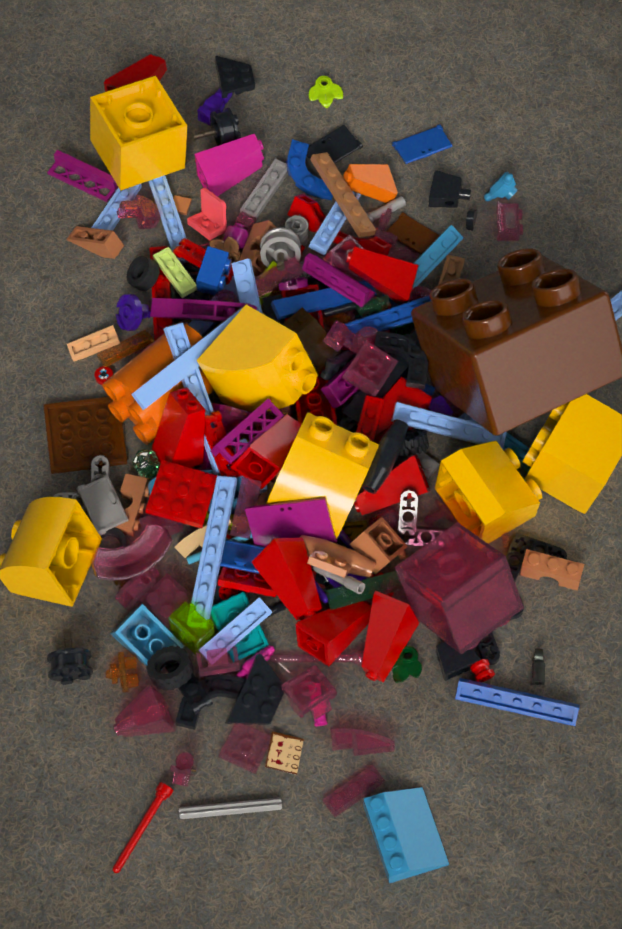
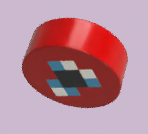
[94,366,113,385]

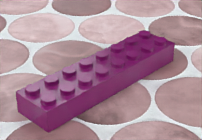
[321,339,388,408]

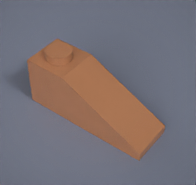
[67,226,124,259]

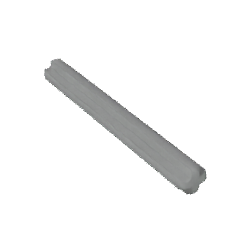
[179,797,282,819]

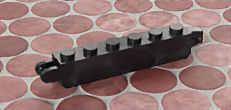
[338,330,422,432]

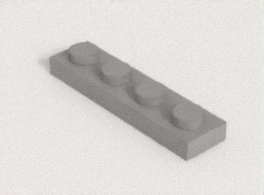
[240,159,288,221]

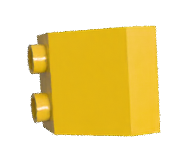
[435,441,542,550]

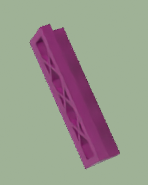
[47,150,118,202]
[302,253,375,307]
[210,399,284,464]

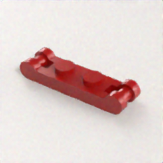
[173,238,234,285]
[204,411,242,478]

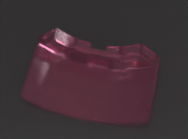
[91,523,173,580]

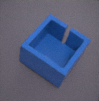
[196,246,232,297]

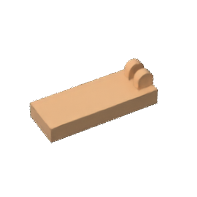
[67,325,120,361]

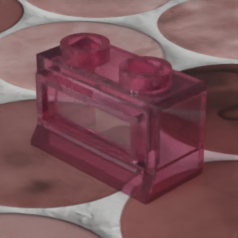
[496,202,523,241]

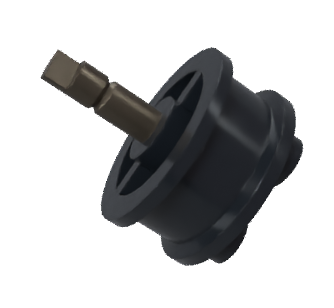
[193,108,242,146]
[47,629,93,685]

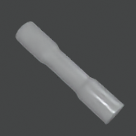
[366,196,406,222]
[313,566,365,594]

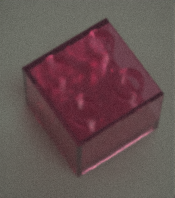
[395,522,524,654]

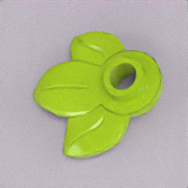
[309,76,343,108]

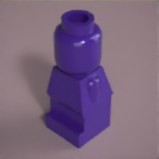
[197,87,232,126]

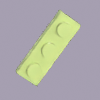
[153,247,197,298]

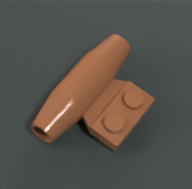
[300,535,376,578]

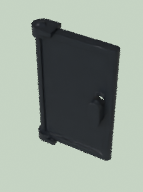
[306,125,363,164]

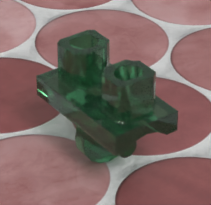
[356,295,393,318]

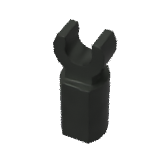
[532,649,545,685]

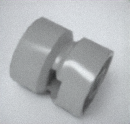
[285,216,309,246]

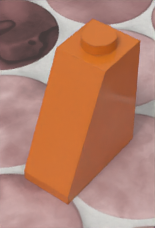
[343,164,398,203]

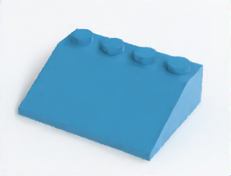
[363,787,449,883]

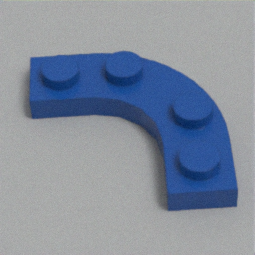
[286,139,333,200]

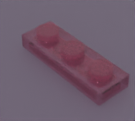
[255,257,304,297]
[230,477,262,539]
[323,765,385,818]

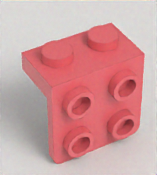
[187,188,227,241]

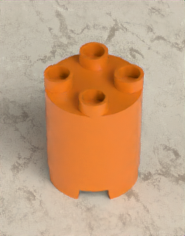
[102,324,214,445]

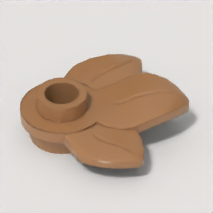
[209,237,241,263]

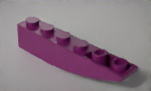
[150,298,257,323]

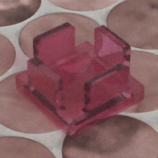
[196,646,240,677]
[281,665,337,719]

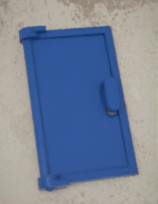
[392,124,452,164]
[220,540,265,574]

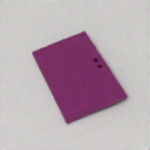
[245,497,337,547]

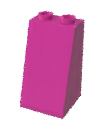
[195,134,264,197]

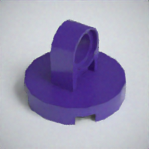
[116,294,151,331]

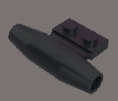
[362,419,408,494]

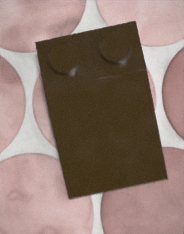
[282,308,342,374]

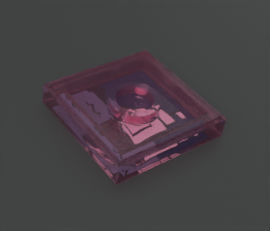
[219,723,271,774]

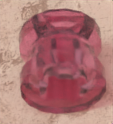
[235,211,256,233]

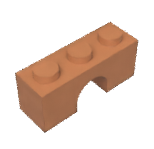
[239,220,277,276]
[115,474,150,537]
[520,549,584,590]

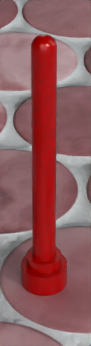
[112,782,174,873]

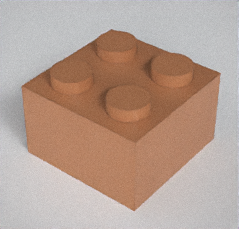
[350,517,408,574]

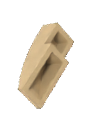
[174,518,234,558]

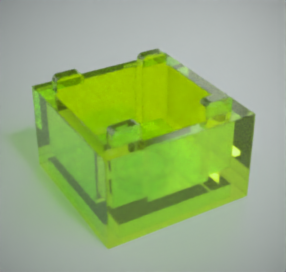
[168,601,215,658]

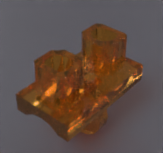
[105,652,139,693]

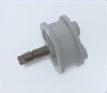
[260,227,301,271]

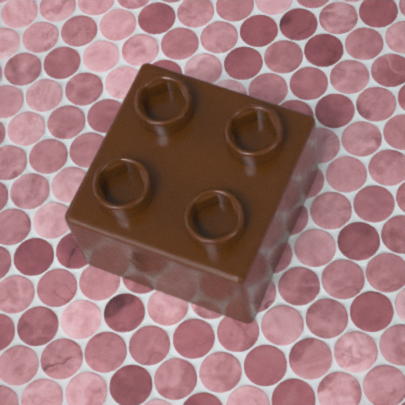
[411,248,622,435]

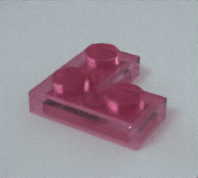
[323,320,366,355]

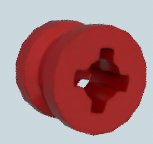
[470,659,495,683]

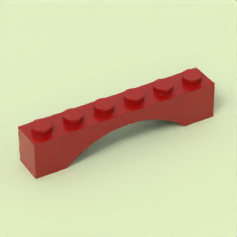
[287,194,392,256]

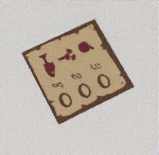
[265,731,304,775]

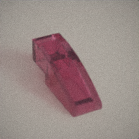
[330,728,395,756]

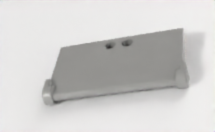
[76,475,129,536]

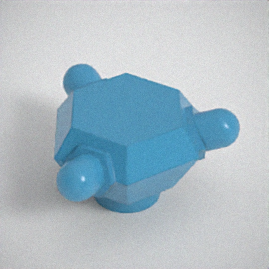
[484,172,518,201]

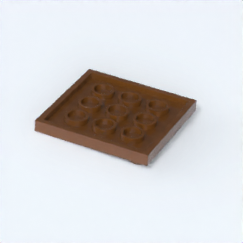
[43,397,127,474]

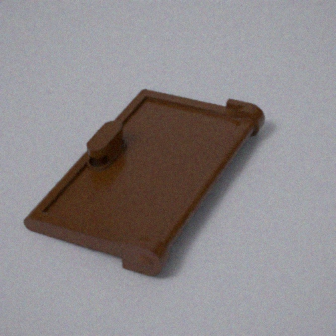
[386,212,440,254]

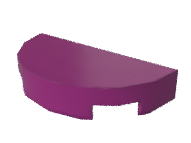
[279,277,308,290]

